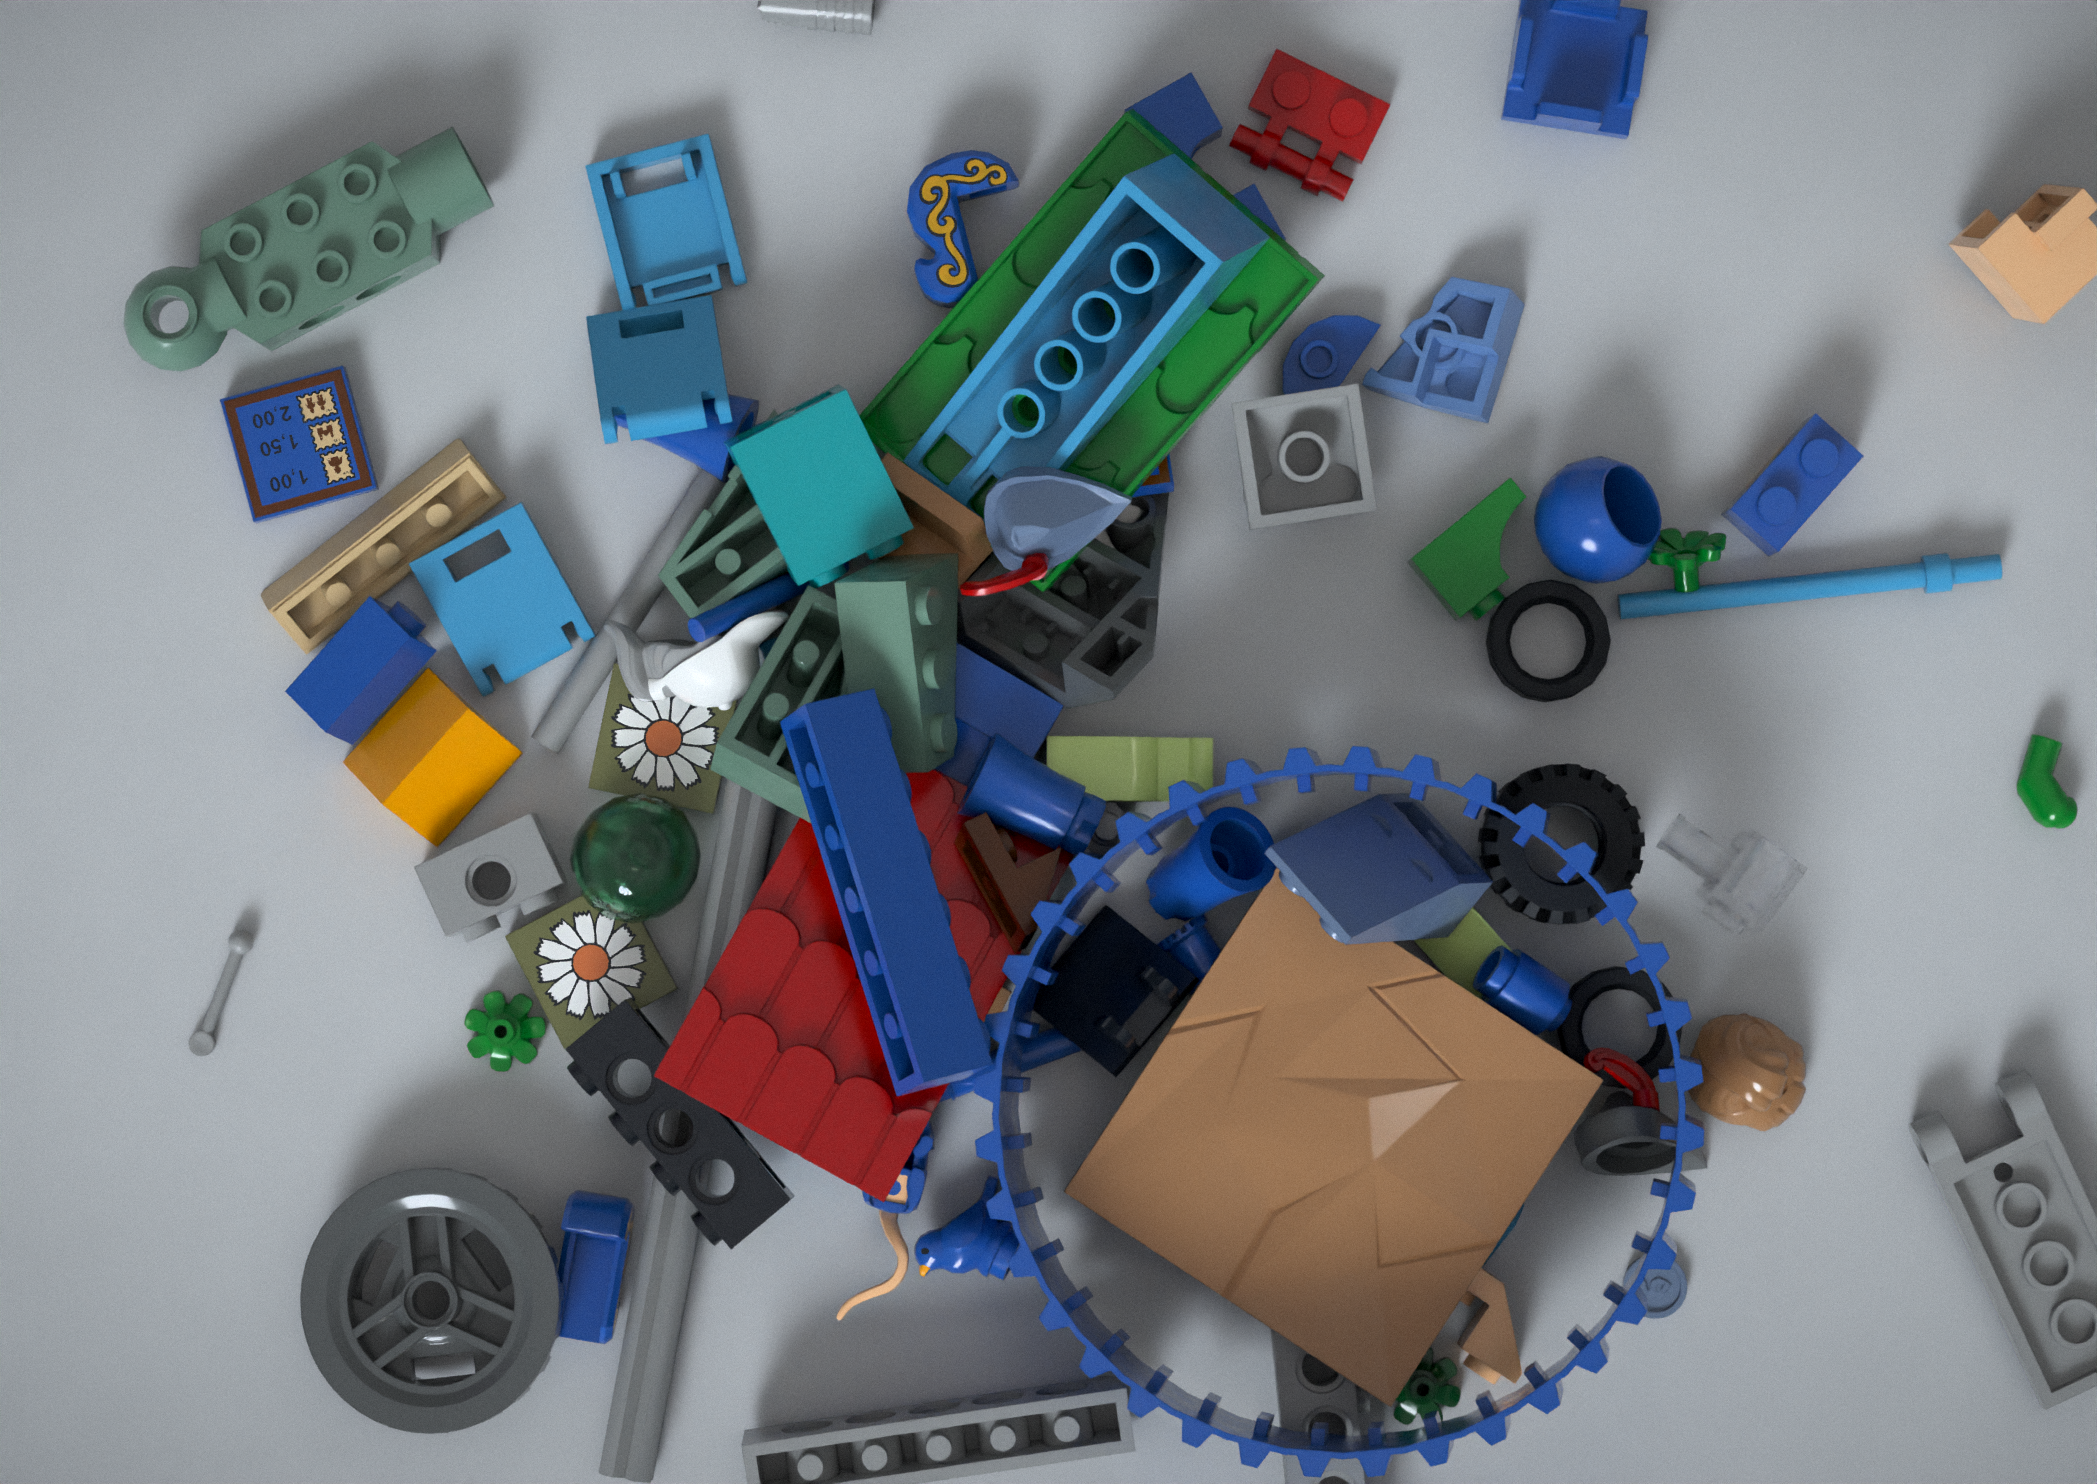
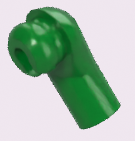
[2016,734,2078,829]

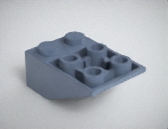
[1265,793,1493,945]

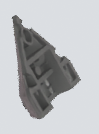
[957,492,1169,709]

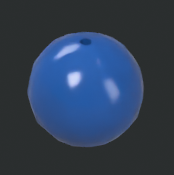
[1534,456,1662,584]

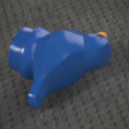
[914,1175,1021,1281]

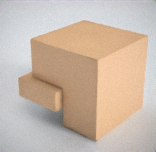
[1949,184,2097,324]

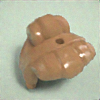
[1688,1013,1806,1131]

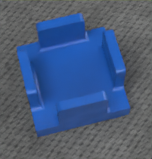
[1501,0,1648,139]

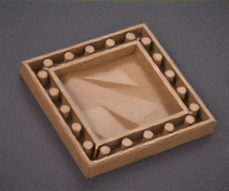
[1064,867,1603,1407]

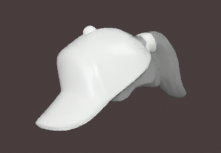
[604,610,789,711]

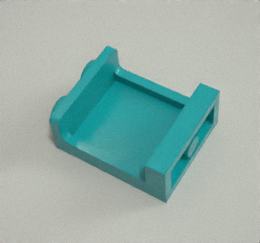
[724,384,914,588]

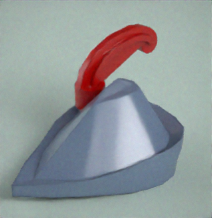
[959,466,1133,596]

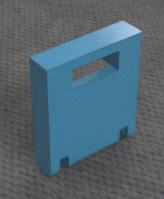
[585,134,748,310]
[586,295,733,445]
[409,502,596,697]

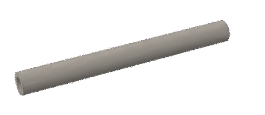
[531,469,726,754]

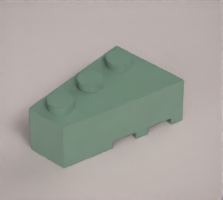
[658,409,788,619]
[834,553,958,773]
[710,585,848,823]

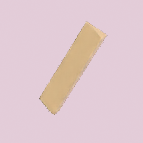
[261,439,507,655]

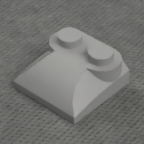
[1231,383,1378,530]

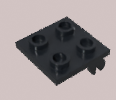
[1033,905,1200,1078]

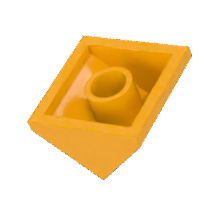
[343,668,523,848]

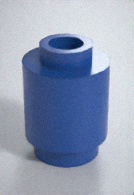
[1473,945,1572,1035]

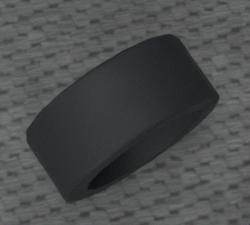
[1486,579,1611,703]
[1557,966,1683,1089]

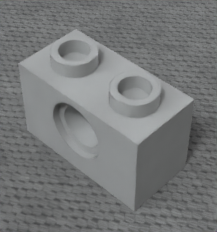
[414,813,568,943]

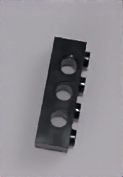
[565,998,795,1249]

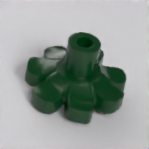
[1393,1347,1461,1425]

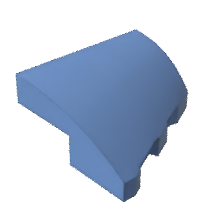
[1362,277,1525,423]

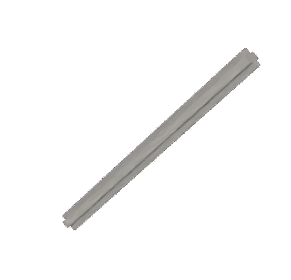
[599,779,778,1483]

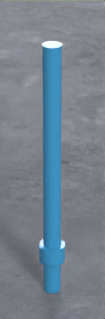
[1617,553,2002,620]

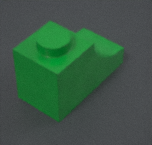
[1407,477,1526,621]

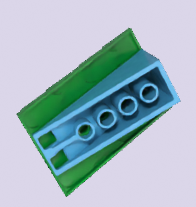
[859,109,1325,593]

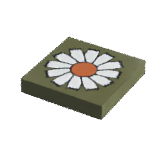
[588,663,738,814]
[505,876,679,1049]

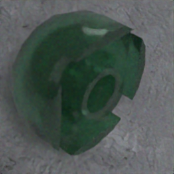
[570,793,701,924]

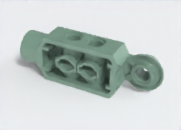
[123,126,495,372]

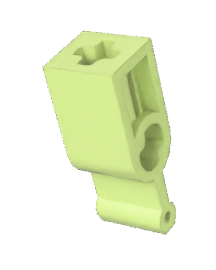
[1047,736,1213,802]

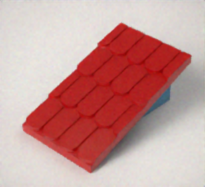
[654,768,1074,1202]

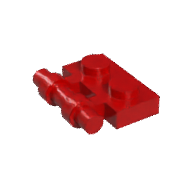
[1229,49,1391,202]

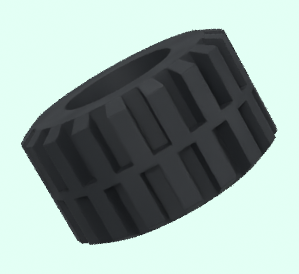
[1478,763,1645,925]

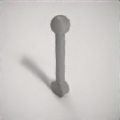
[188,929,253,1056]

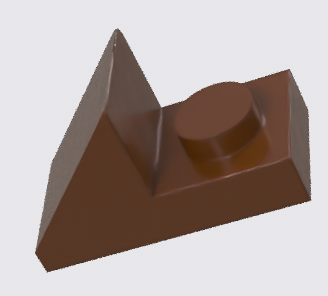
[954,812,1061,953]

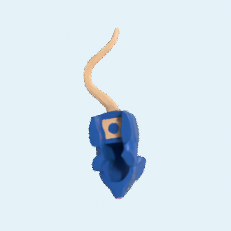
[836,1121,935,1320]

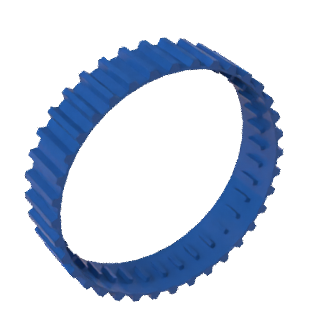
[974,746,1705,1478]

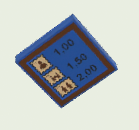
[220,365,379,523]

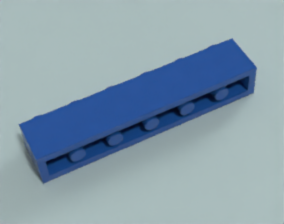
[780,689,993,1097]

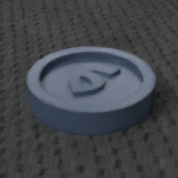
[1622,1256,1687,1319]

